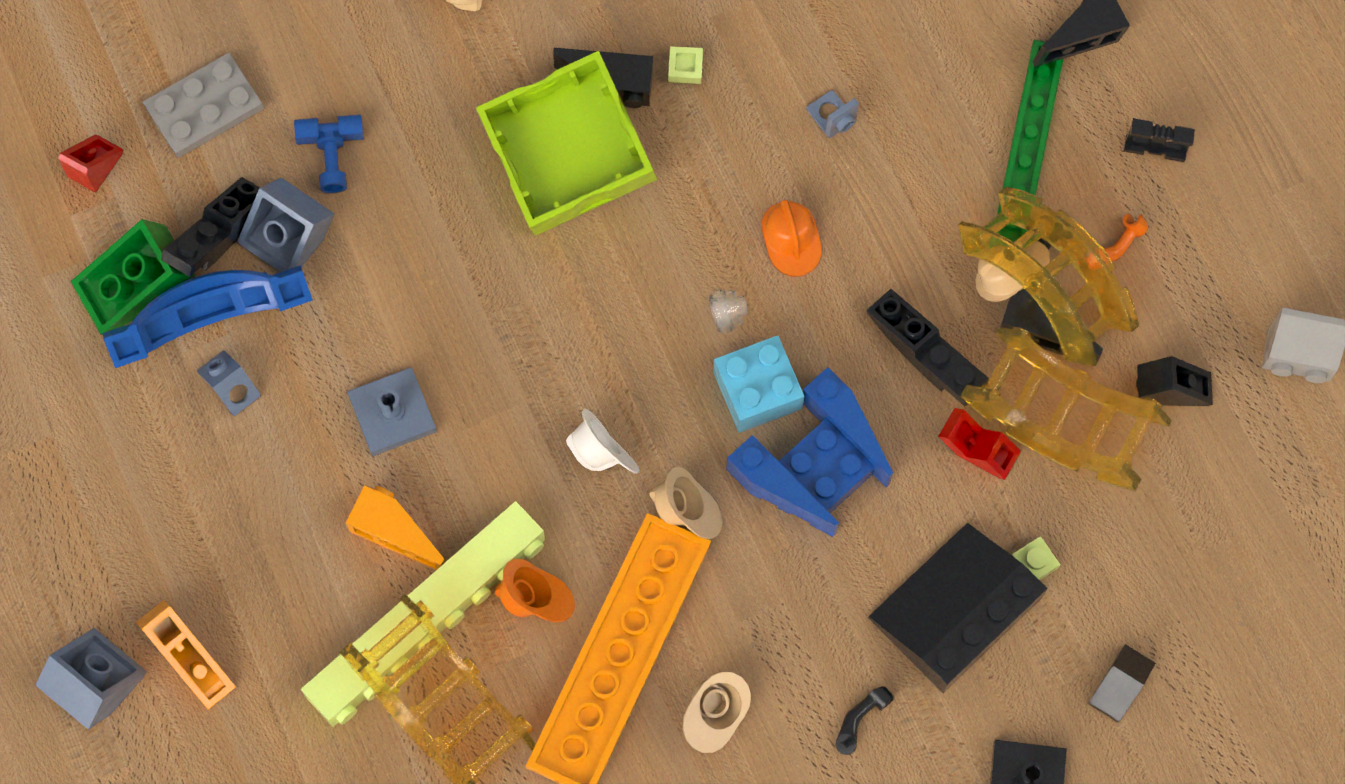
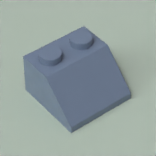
[237,178,335,272]
[36,628,147,730]

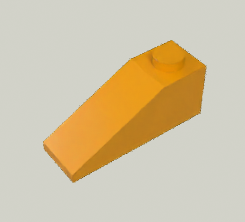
[346,485,445,570]
[136,600,236,710]

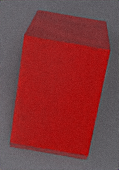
[58,134,124,193]

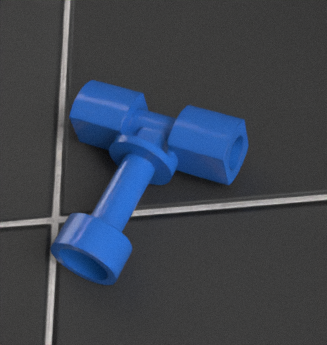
[294,115,364,193]

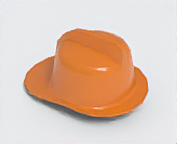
[761,200,822,277]
[495,559,575,623]

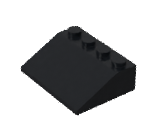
[868,523,1048,693]

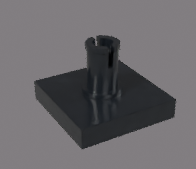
[990,740,1067,784]

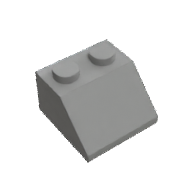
[1262,307,1345,383]

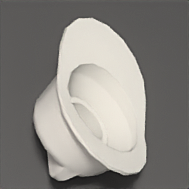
[566,409,640,474]

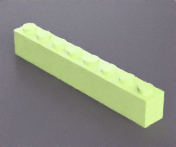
[301,501,545,727]

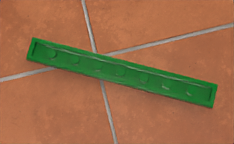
[990,39,1063,247]

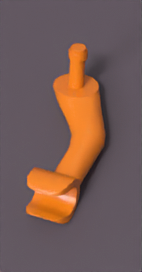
[1076,214,1148,269]

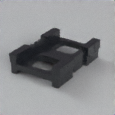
[1123,118,1195,162]

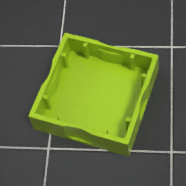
[476,51,658,236]

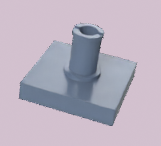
[347,367,437,457]

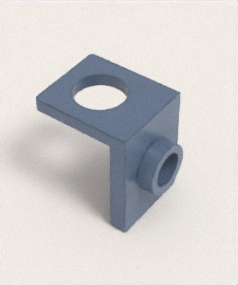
[806,90,859,139]
[197,350,261,416]

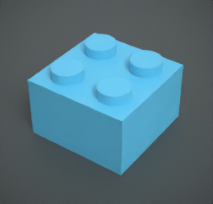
[713,335,805,433]

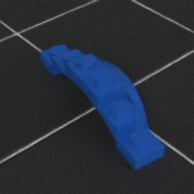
[102,265,313,368]

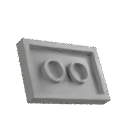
[143,53,264,158]

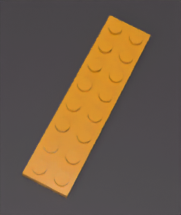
[526,513,711,784]

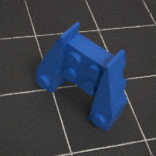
[726,367,893,537]

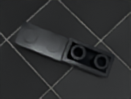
[161,177,260,277]
[867,289,990,406]

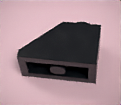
[1136,356,1213,406]

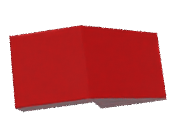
[938,408,1021,480]

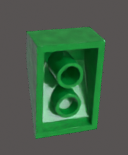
[70,219,196,335]

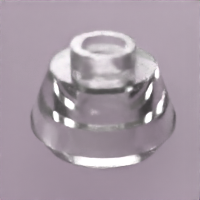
[709,289,748,334]

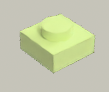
[668,46,703,84]
[1012,536,1061,580]

